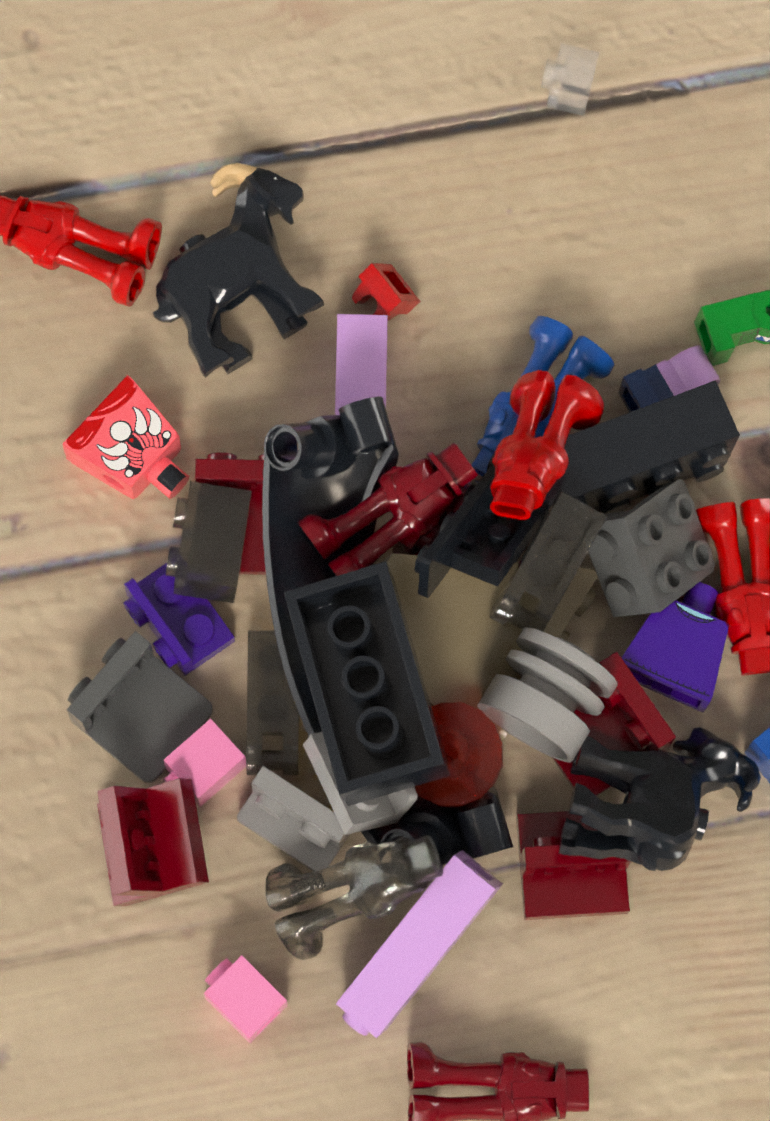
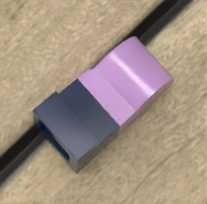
[618,345,720,412]

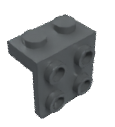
[578,479,715,617]
[66,631,213,783]

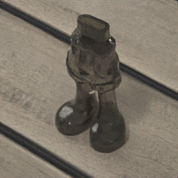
[265,835,443,960]

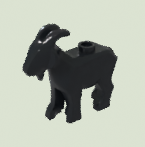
[558,727,761,871]

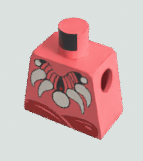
[62,375,189,499]

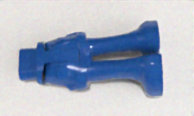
[471,316,615,477]

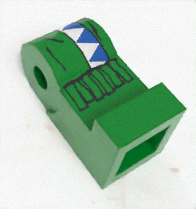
[694,290,770,366]

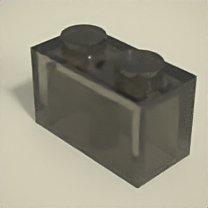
[165,481,252,603]

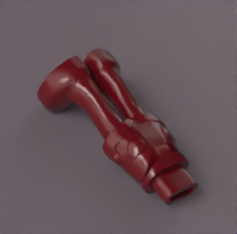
[298,443,478,576]
[407,1042,589,1121]

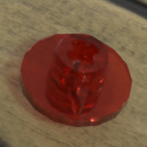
[415,702,504,806]

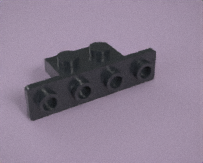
[414,452,545,598]

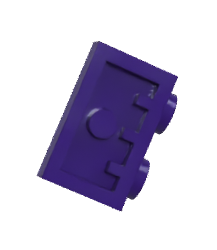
[123,557,235,676]

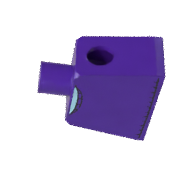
[622,582,729,713]

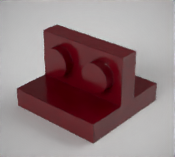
[97,778,209,906]
[516,811,631,920]

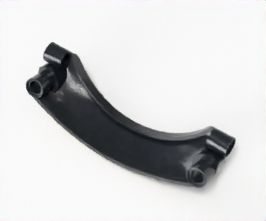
[262,396,513,876]

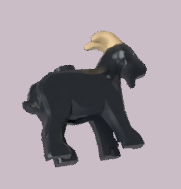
[153,163,324,378]

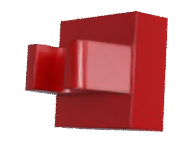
[352,263,421,321]

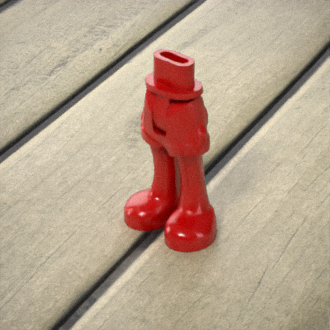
[0,195,162,307]
[490,370,604,520]
[696,498,770,676]

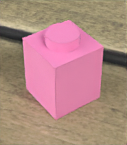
[164,718,246,807]
[204,955,287,1043]

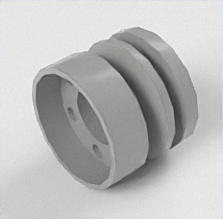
[477,627,618,763]

